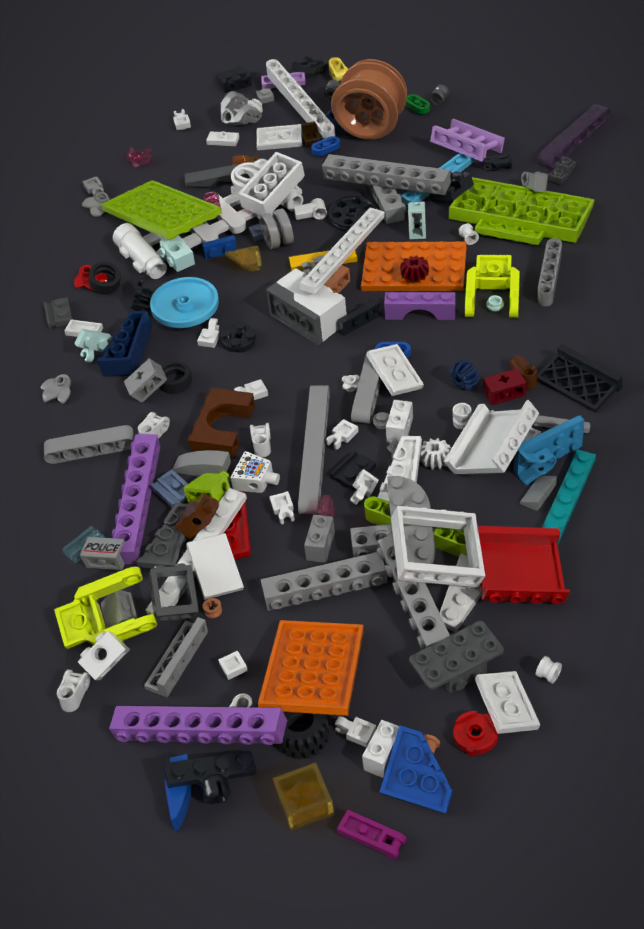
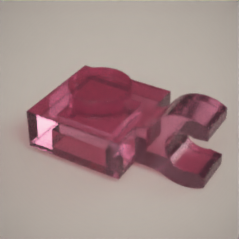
[317,495,335,517]

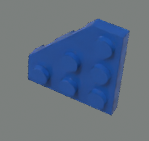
[379,726,453,814]

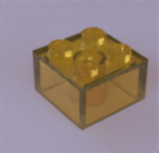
[272,762,334,831]

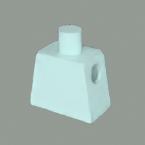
[408,202,426,239]

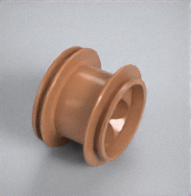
[331,59,407,140]

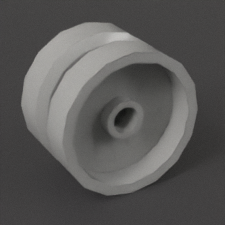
[259,208,294,250]

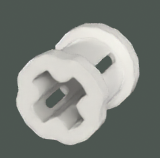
[459,223,479,245]

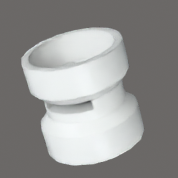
[453,403,471,429]

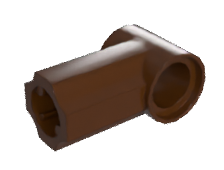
[510,355,537,390]

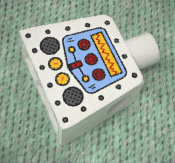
[231,451,280,493]

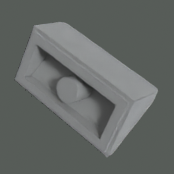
[520,476,556,511]

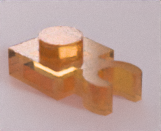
[232,155,259,165]

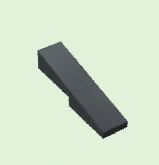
[184,163,248,187]

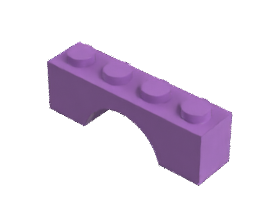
[384,292,456,320]

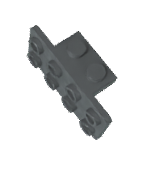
[409,621,504,693]

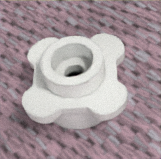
[342,375,360,392]

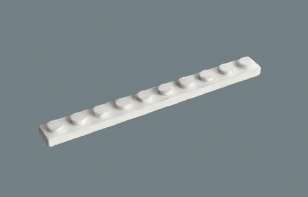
[299,208,385,294]

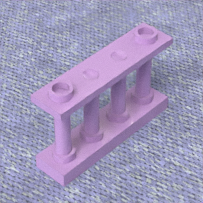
[430,119,505,161]

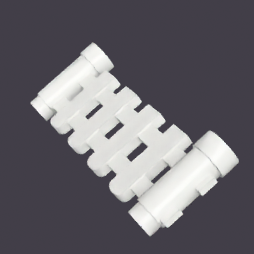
[113,159,303,279]

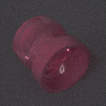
[203,192,221,207]

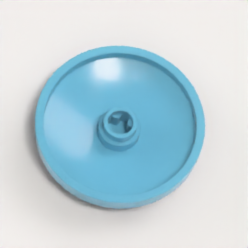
[150,277,219,328]

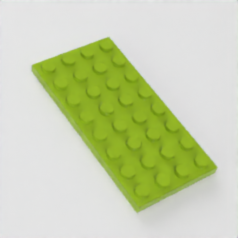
[100,180,222,240]

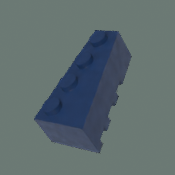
[97,311,152,376]

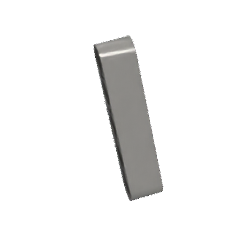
[537,238,562,306]
[351,356,381,424]
[44,425,134,464]

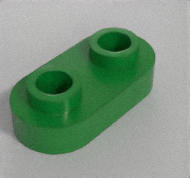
[405,94,430,115]

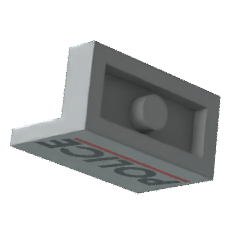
[80,537,125,570]

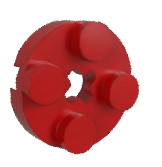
[453,711,498,756]

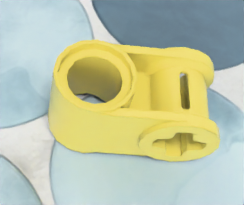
[329,57,348,82]

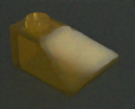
[225,246,262,272]

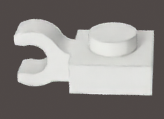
[197,318,220,348]
[234,379,268,400]
[350,469,379,505]
[335,716,376,747]

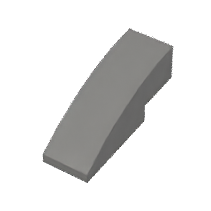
[172,450,231,477]

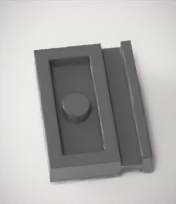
[44,297,73,329]

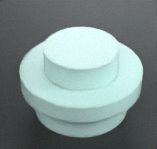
[486,295,504,311]

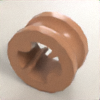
[203,598,222,618]

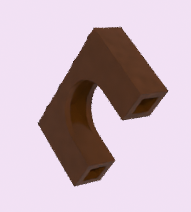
[188,388,255,459]

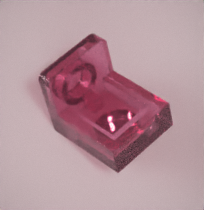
[126,147,152,168]

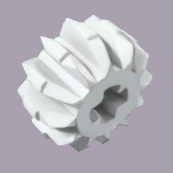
[420,438,451,470]

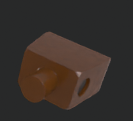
[175,493,219,540]

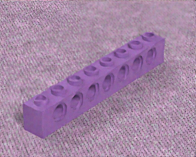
[112,434,160,564]
[109,706,287,745]

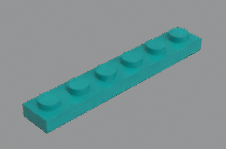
[542,450,596,544]

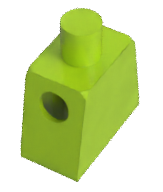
[183,471,230,503]

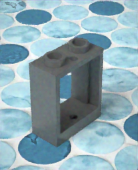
[148,563,199,622]

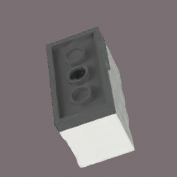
[266,268,347,346]

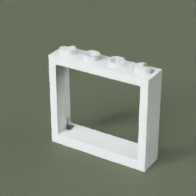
[391,506,485,587]

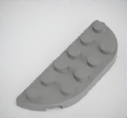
[387,476,435,564]

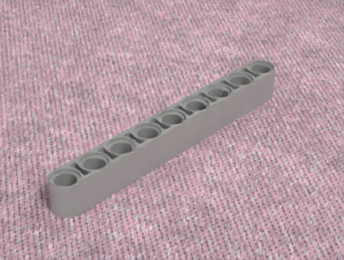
[298,385,330,514]

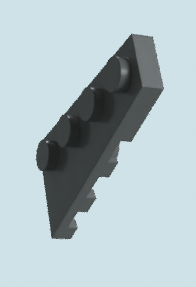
[137,503,188,568]

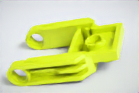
[465,255,520,318]
[54,567,157,649]

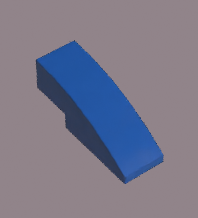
[164,754,192,831]

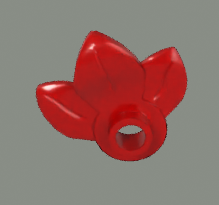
[74,265,107,292]

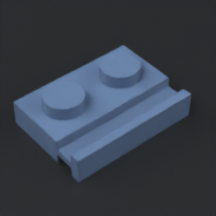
[150,470,188,508]

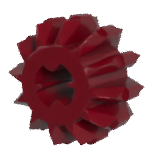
[400,255,429,283]

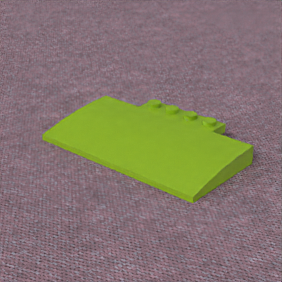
[449,177,595,245]

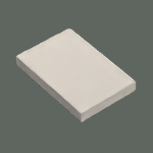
[257,124,302,150]
[366,344,424,396]
[186,533,244,600]
[475,671,540,734]

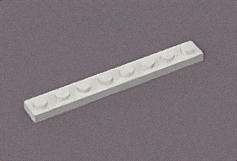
[146,488,247,615]

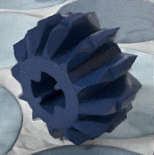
[449,359,480,391]

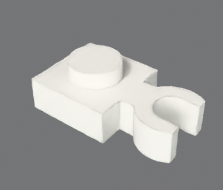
[173,109,191,130]
[326,419,358,450]
[269,491,294,524]

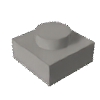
[256,88,274,104]

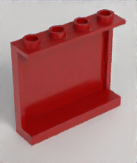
[478,526,570,604]

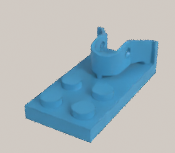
[513,415,584,486]

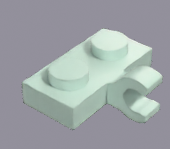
[74,329,113,362]

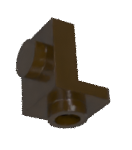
[301,121,321,147]

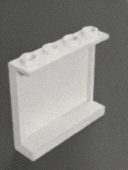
[443,400,539,474]

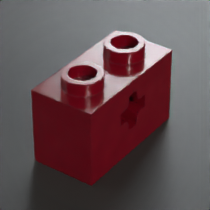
[483,368,526,406]

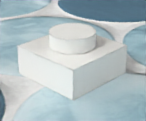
[219,651,248,680]

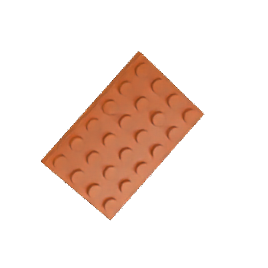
[361,241,467,291]
[258,620,364,716]

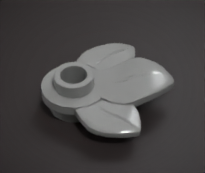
[82,192,110,217]
[41,374,71,404]

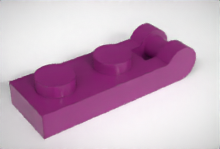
[337,810,407,860]

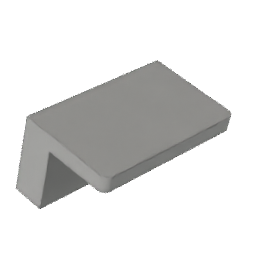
[101,590,138,628]

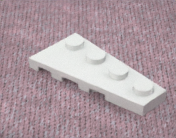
[378,436,422,501]
[440,553,482,633]

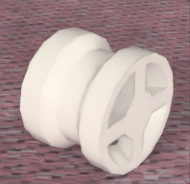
[536,656,562,684]

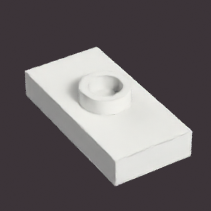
[206,131,239,146]

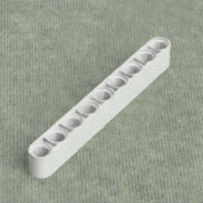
[266,59,335,140]

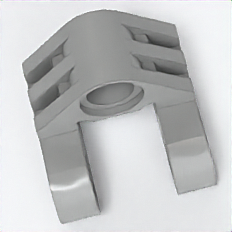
[221,91,262,126]

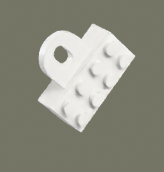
[231,152,305,215]

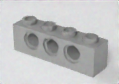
[368,185,407,224]

